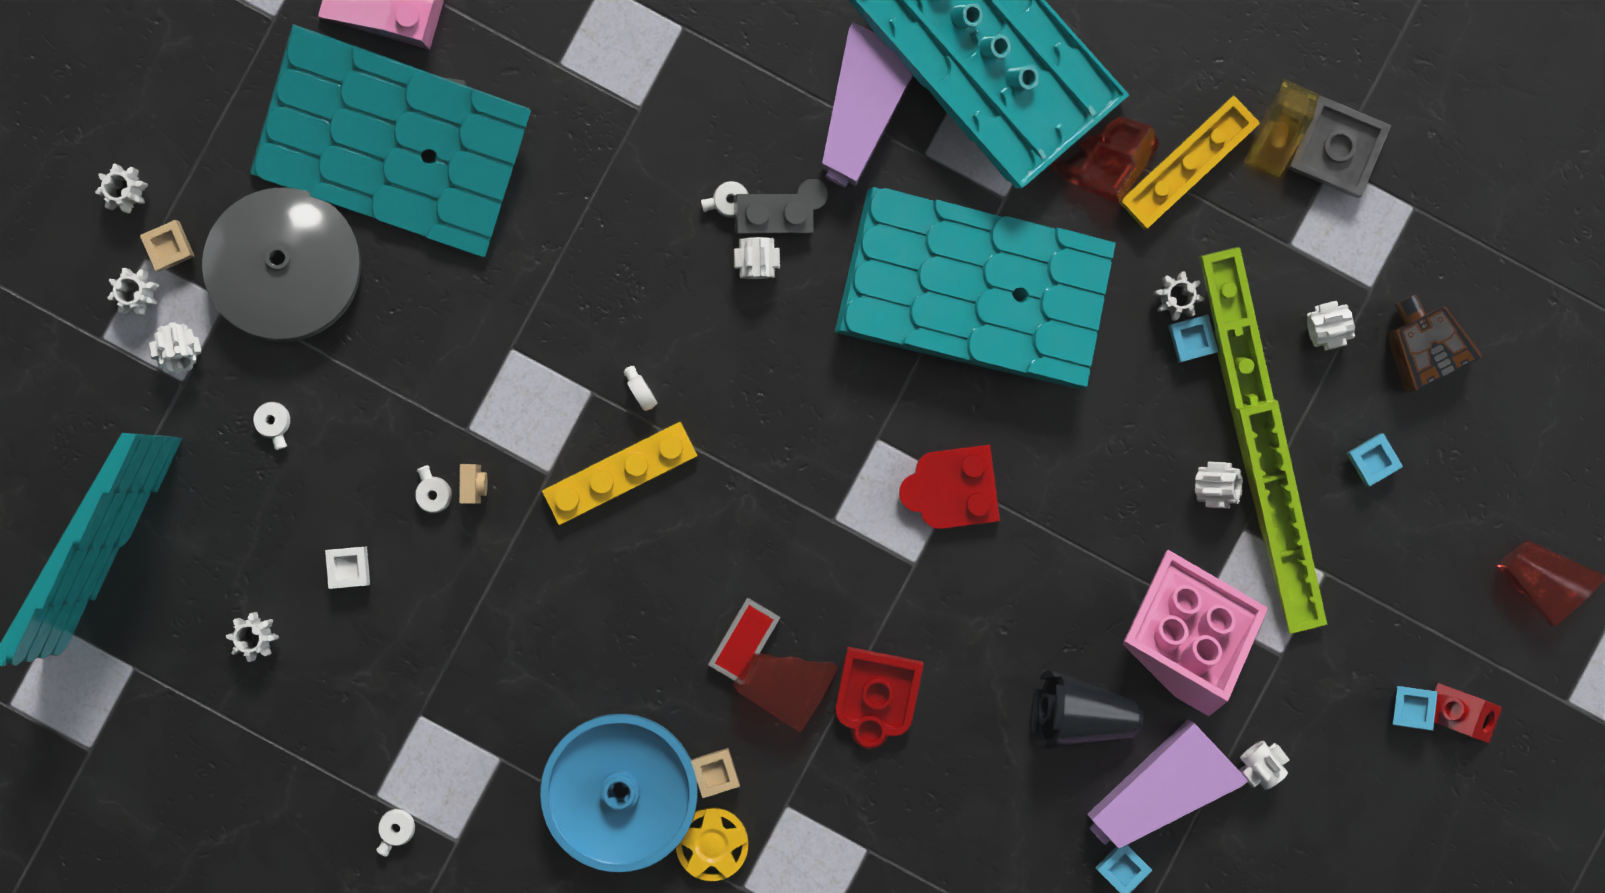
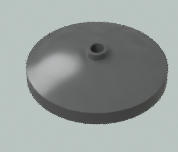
[202,188,361,342]

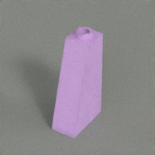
[822,21,913,187]
[1087,720,1248,848]

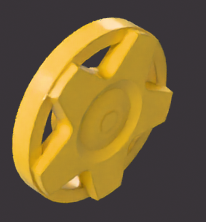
[676,807,748,881]

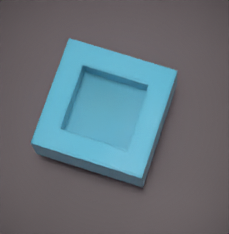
[1169,315,1218,363]
[1346,433,1403,486]
[1393,686,1437,731]
[1095,845,1152,893]

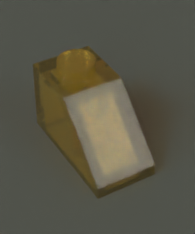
[1244,79,1319,177]

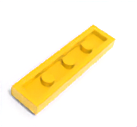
[1119,95,1260,230]
[542,422,698,525]

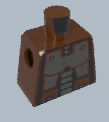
[1388,294,1482,392]

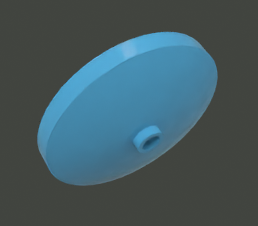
[540,714,698,872]

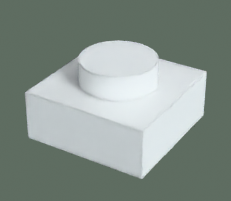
[325,546,370,589]

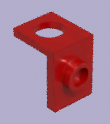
[1434,683,1502,743]

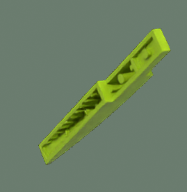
[1199,247,1327,634]

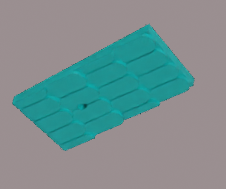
[848,0,1129,188]
[250,24,531,257]
[834,187,1116,389]
[0,433,182,666]

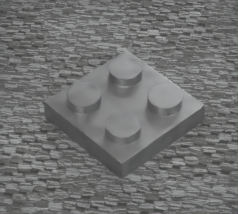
[1287,95,1391,198]

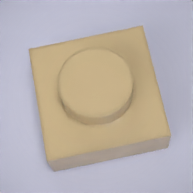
[140,220,195,272]
[459,464,488,504]
[691,748,740,798]

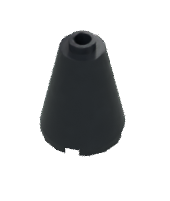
[1031,670,1144,749]

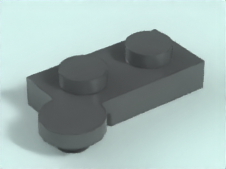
[734,179,828,234]

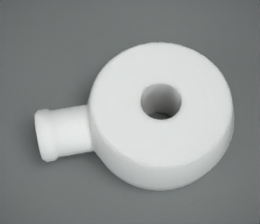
[701,181,749,218]
[624,366,658,411]
[253,402,290,450]
[415,465,452,513]
[376,809,415,856]

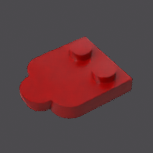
[899,444,1000,529]
[836,646,924,749]

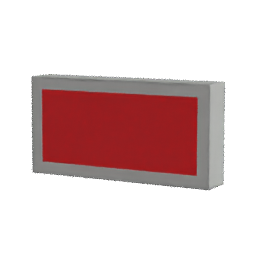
[708,597,781,684]

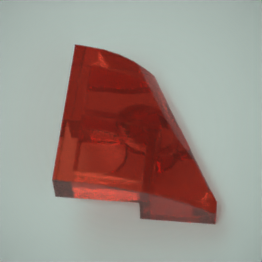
[1052,116,1160,204]
[1496,540,1605,626]
[733,653,838,733]

